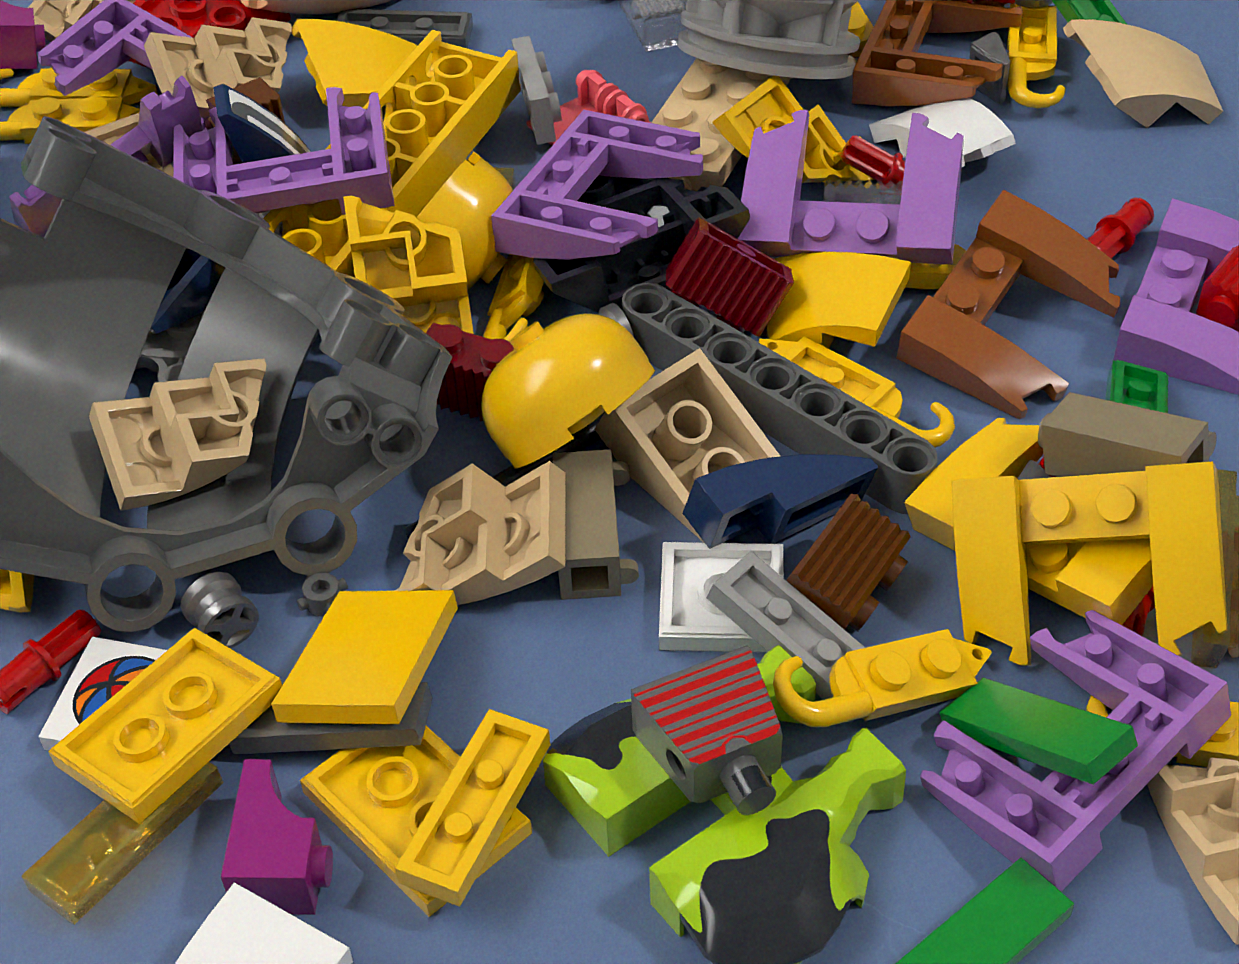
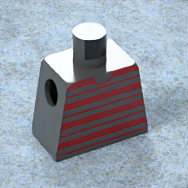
[631,645,782,815]

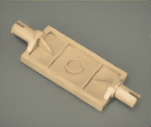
[651,58,791,191]

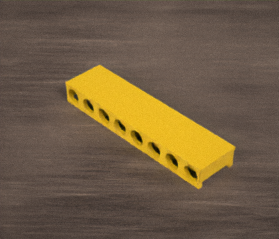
[263,30,521,278]

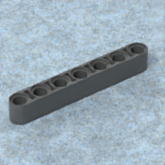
[622,283,937,514]

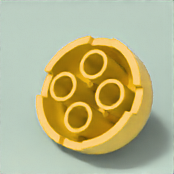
[417,151,513,291]
[481,314,655,468]

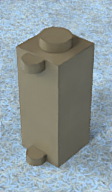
[1038,392,1217,477]
[552,449,639,600]

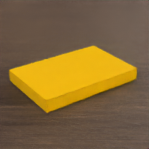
[271,590,458,724]
[48,627,282,824]
[300,726,532,917]

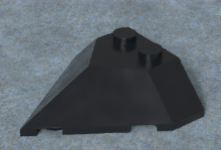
[533,175,750,313]

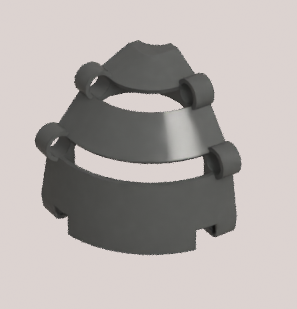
[0,116,452,632]

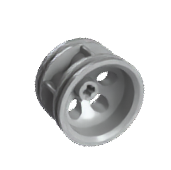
[677,0,860,79]

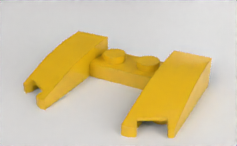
[904,418,1153,625]
[951,461,1228,666]

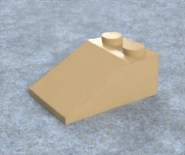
[595,348,780,543]

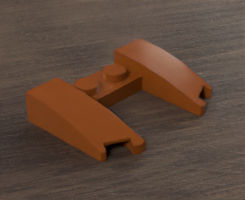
[852,0,1023,106]
[896,189,1120,420]

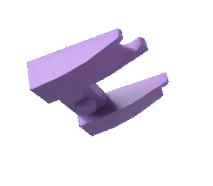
[38,0,209,132]
[9,76,203,237]
[173,87,395,215]
[491,110,703,259]
[738,110,964,265]
[1113,198,1239,395]
[920,610,1231,892]

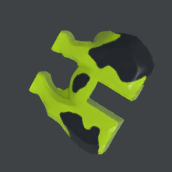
[543,645,906,964]

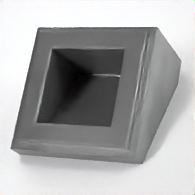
[969,32,1010,104]

